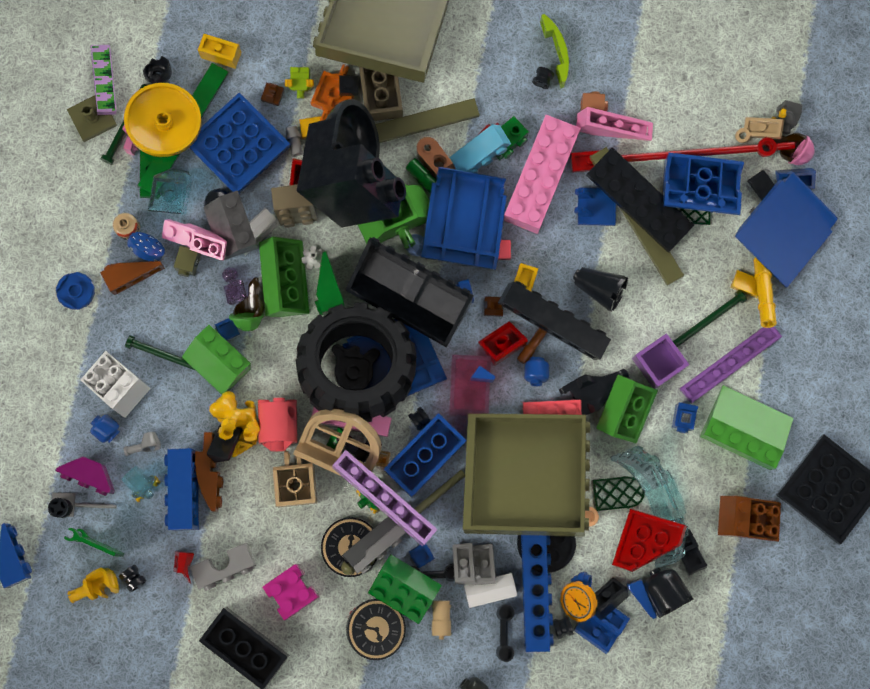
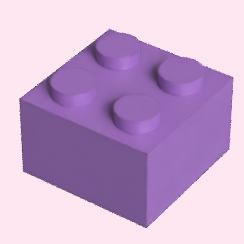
[632,333,689,389]

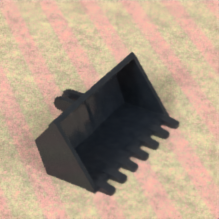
[345,237,474,348]

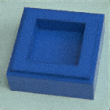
[214,318,240,341]
[409,544,435,568]

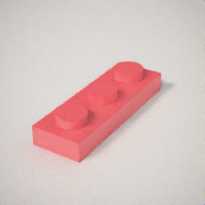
[523,400,582,415]

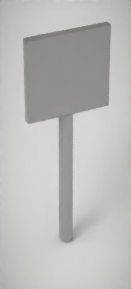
[50,492,117,517]

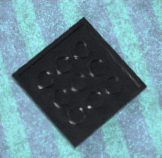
[776,434,870,545]

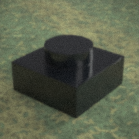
[339,75,358,96]

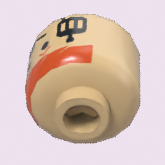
[113,213,140,240]

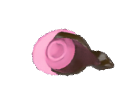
[773,133,815,165]

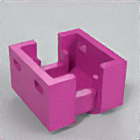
[262,564,319,621]

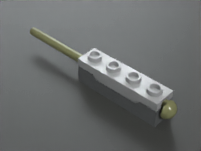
[341,470,465,575]

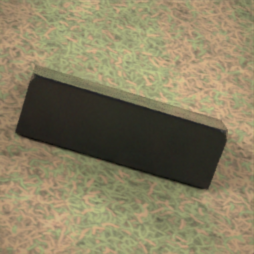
[207,424,243,463]
[595,577,629,620]

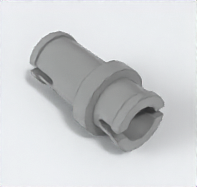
[286,126,303,157]

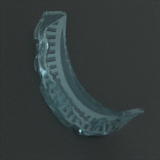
[610,446,688,568]

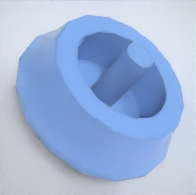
[407,234,424,257]

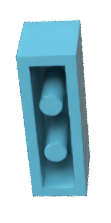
[449,124,511,173]

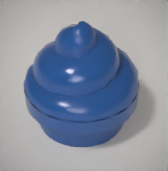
[571,572,592,587]

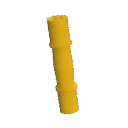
[753,257,777,328]

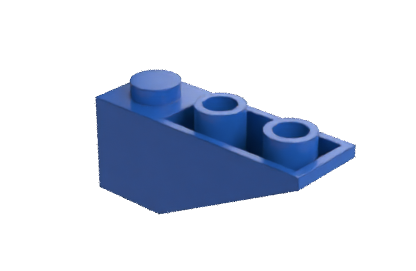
[0,523,32,588]

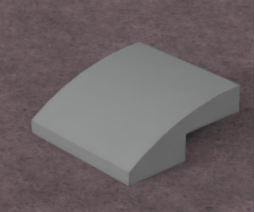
[453,543,496,585]

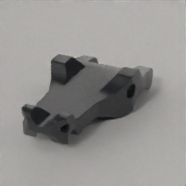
[559,369,630,415]

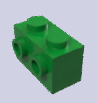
[496,116,529,161]

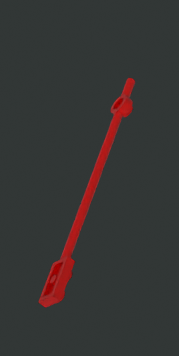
[570,137,795,173]

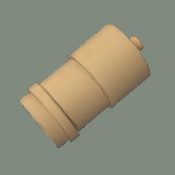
[431,601,451,640]

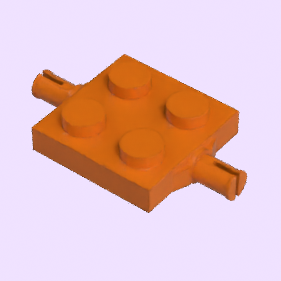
[310,64,359,121]

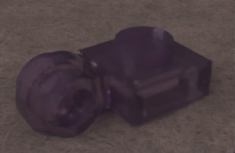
[222,267,247,305]

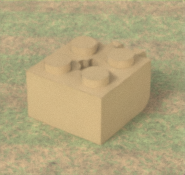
[273,451,317,508]

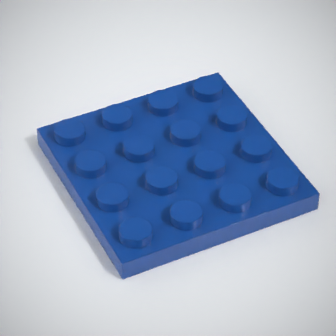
[189,92,291,193]

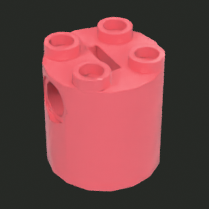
[258,398,298,452]

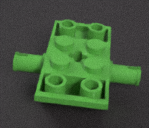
[358,185,429,249]

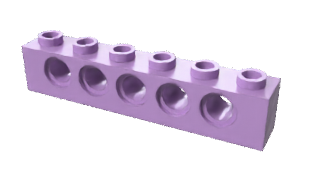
[332,450,437,546]

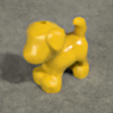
[209,391,260,441]

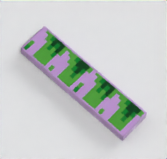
[91,45,116,115]

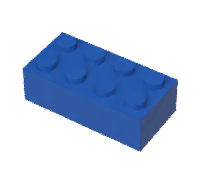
[383,413,467,498]
[164,448,199,531]

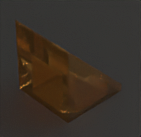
[376,451,391,467]

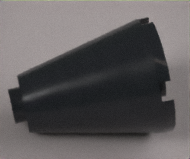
[573,267,628,312]

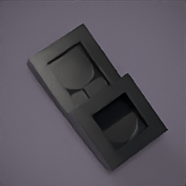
[679,529,707,575]

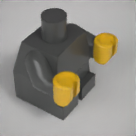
[772,100,802,135]

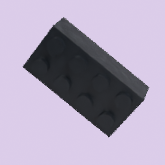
[199,607,290,689]

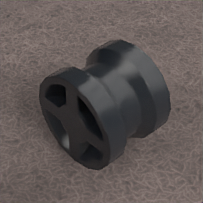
[532,67,554,89]
[408,406,430,431]
[48,498,73,518]
[553,615,574,639]

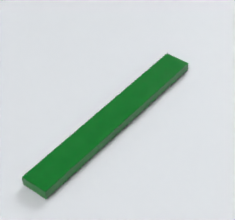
[138,63,228,196]

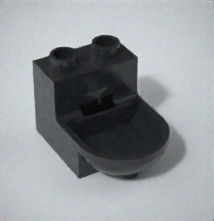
[297,99,406,228]

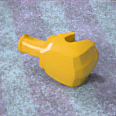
[67,567,119,603]

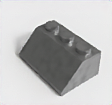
[203,190,258,261]

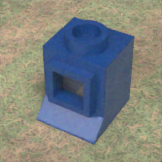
[672,402,698,433]

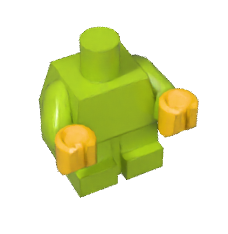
[285,67,314,99]

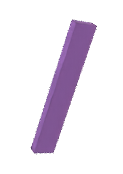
[679,327,782,404]

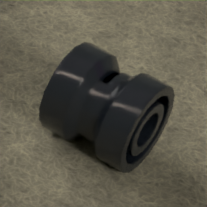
[119,565,147,593]

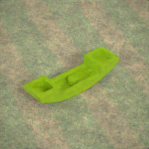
[540,14,569,88]

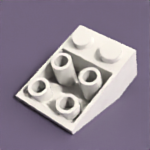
[80,351,151,418]

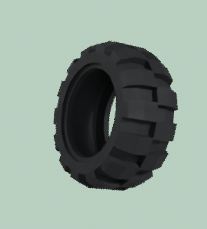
[295,302,417,423]

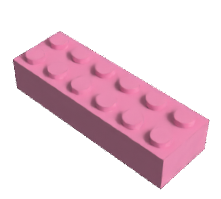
[503,115,581,234]

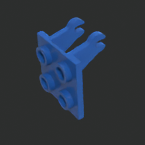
[574,188,616,226]

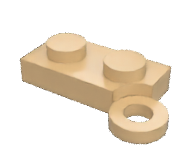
[735,117,784,143]

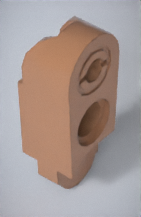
[416,137,456,178]

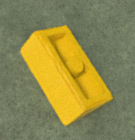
[730,270,773,298]

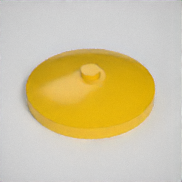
[124,83,201,157]

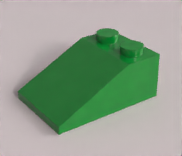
[315,251,345,316]

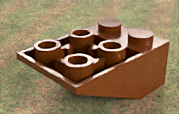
[718,496,781,542]

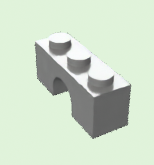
[190,543,256,591]

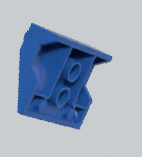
[663,152,744,215]

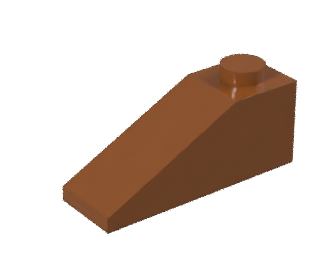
[100,261,165,295]

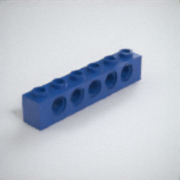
[521,535,554,652]

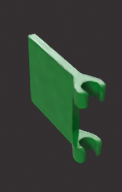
[64,528,125,557]

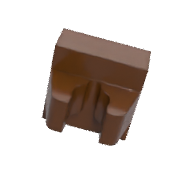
[261,82,285,106]
[484,296,503,317]

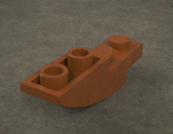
[195,432,224,512]

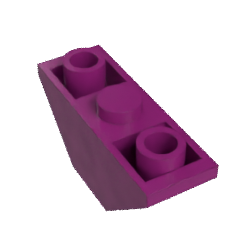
[55,457,115,496]

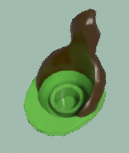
[229,277,264,331]

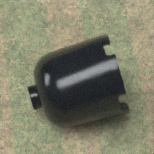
[644,567,694,618]

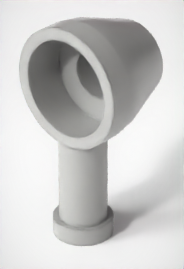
[124,432,161,456]

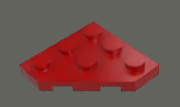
[612,509,687,572]

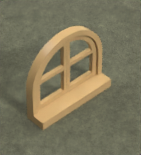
[293,409,382,476]

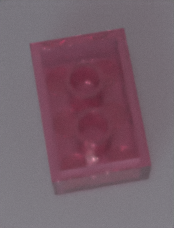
[449,355,491,416]

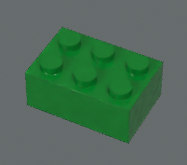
[368,554,442,624]

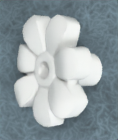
[302,246,324,270]

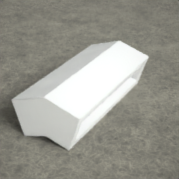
[244,208,279,256]
[464,573,517,608]

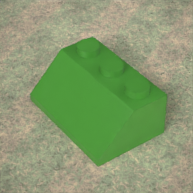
[182,325,251,395]
[596,375,658,443]

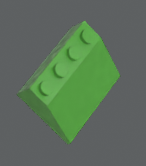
[700,385,793,470]

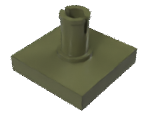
[67,95,117,142]

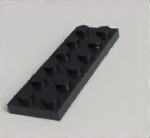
[586,147,694,253]

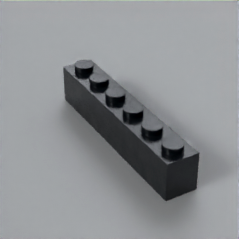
[498,281,611,360]

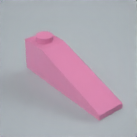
[576,107,653,141]

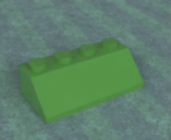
[259,237,310,317]

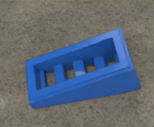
[626,578,657,619]

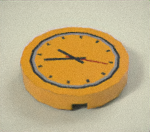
[560,581,598,622]

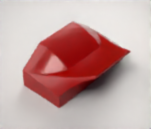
[173,551,194,584]

